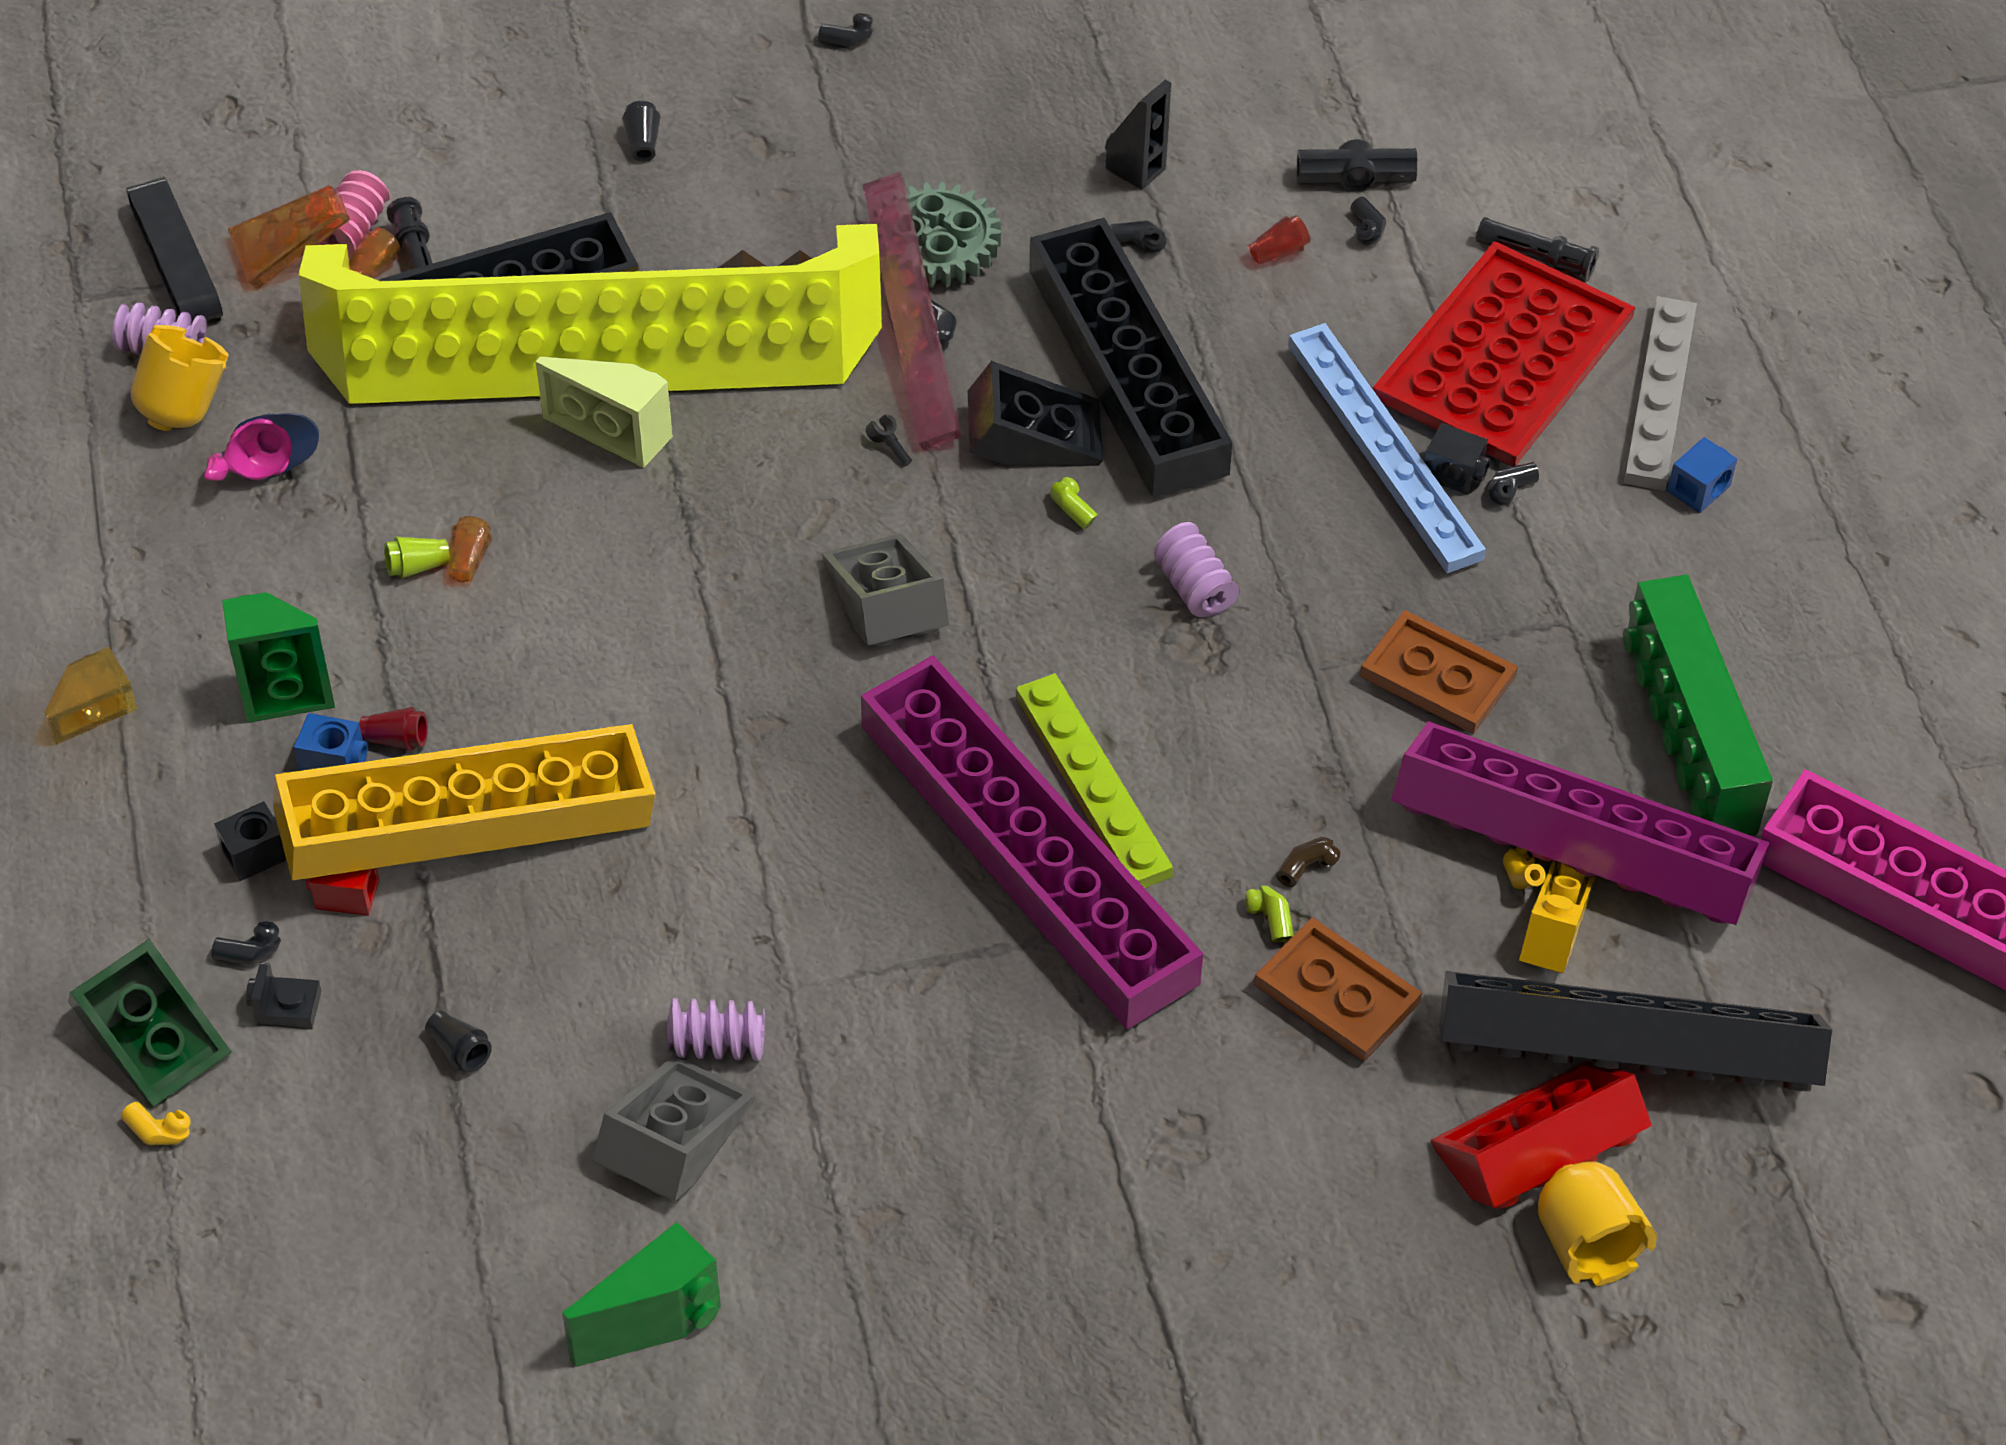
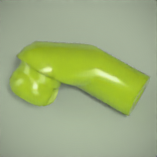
[1050,477,1098,530]

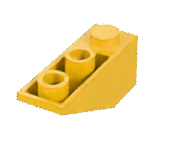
[1519,860,1596,974]

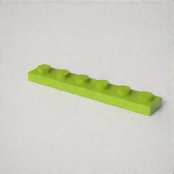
[1016,673,1173,888]

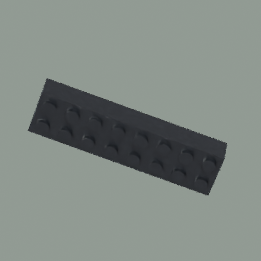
[1029,217,1233,498]
[1439,971,1832,1092]

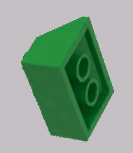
[222,592,335,723]

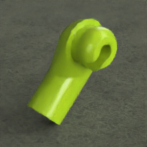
[1245,886,1294,943]

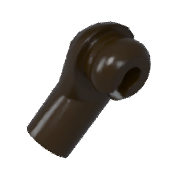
[1276,836,1341,887]

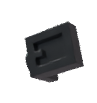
[246,962,322,1029]

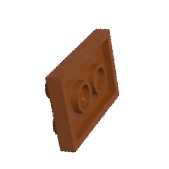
[1360,610,1518,734]
[1254,917,1422,1062]

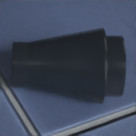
[622,101,661,161]
[425,1010,492,1072]

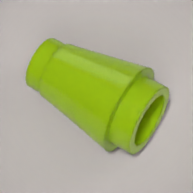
[384,536,450,579]

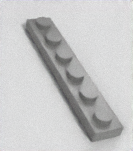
[1624,296,1697,491]

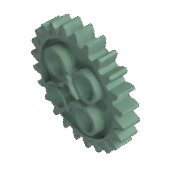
[873,182,1001,288]

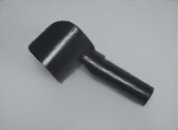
[866,415,912,466]

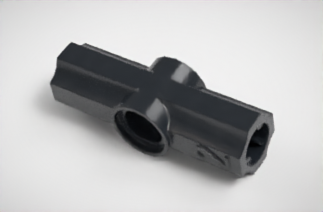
[1296,139,1418,192]

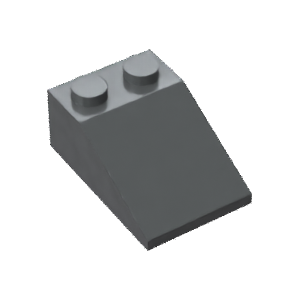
[822,533,949,646]
[593,1055,755,1201]

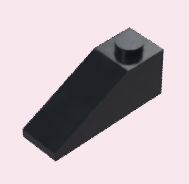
[1105,79,1171,190]

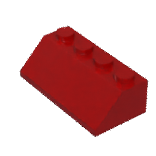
[1431,1061,1652,1209]

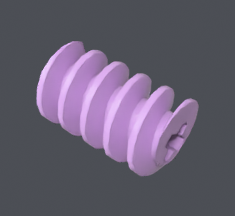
[113,302,207,355]
[1154,522,1239,617]
[667,998,765,1061]

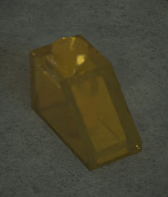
[44,647,138,745]

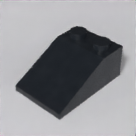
[967,361,1103,466]

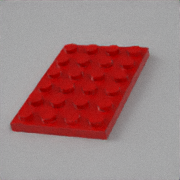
[1372,241,1635,466]

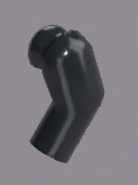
[1350,196,1386,245]
[1110,221,1167,253]

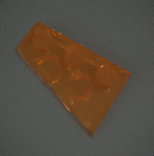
[228,185,351,289]

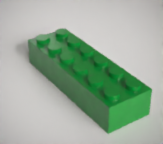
[1623,574,1773,835]

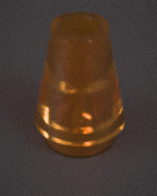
[349,227,400,278]
[448,516,493,583]

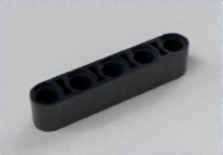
[126,177,223,325]

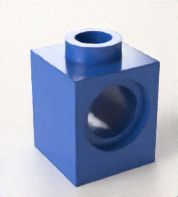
[1667,437,1738,513]
[294,713,368,771]

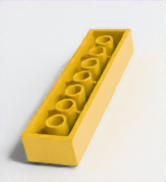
[273,724,655,881]

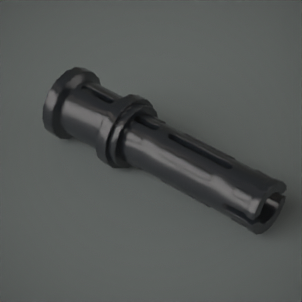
[386,197,433,270]
[1476,217,1599,281]

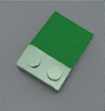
[562,1222,721,1367]

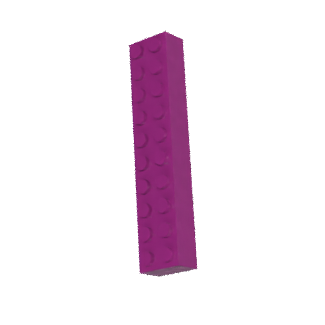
[861,655,1204,1029]

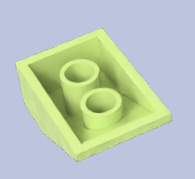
[536,357,673,468]

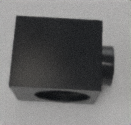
[1424,423,1491,495]
[214,801,287,881]

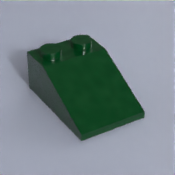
[68,939,232,1108]

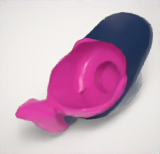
[204,413,319,481]

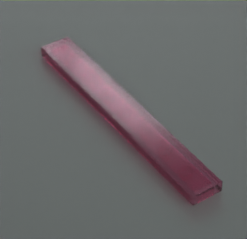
[863,172,962,450]

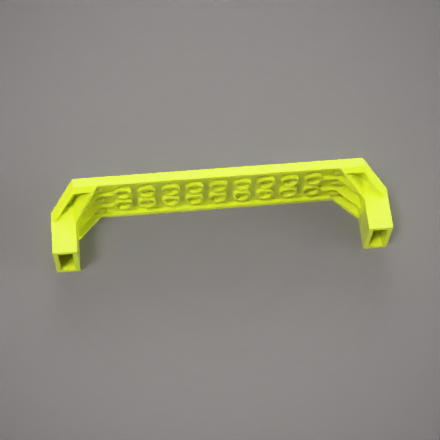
[299,224,882,404]

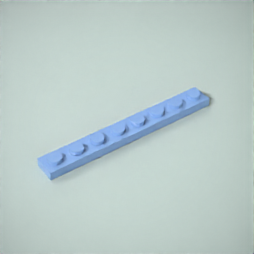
[1288,323,1486,573]

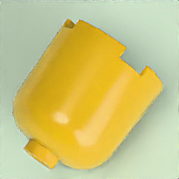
[131,325,228,431]
[1537,1162,1657,1286]

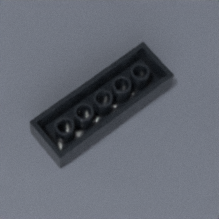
[380,212,639,281]

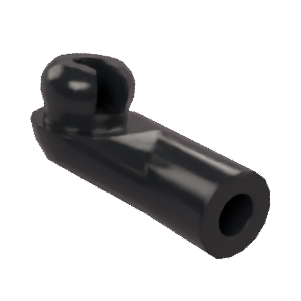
[818,13,874,47]
[919,299,957,351]
[1488,462,1539,505]
[211,921,281,965]

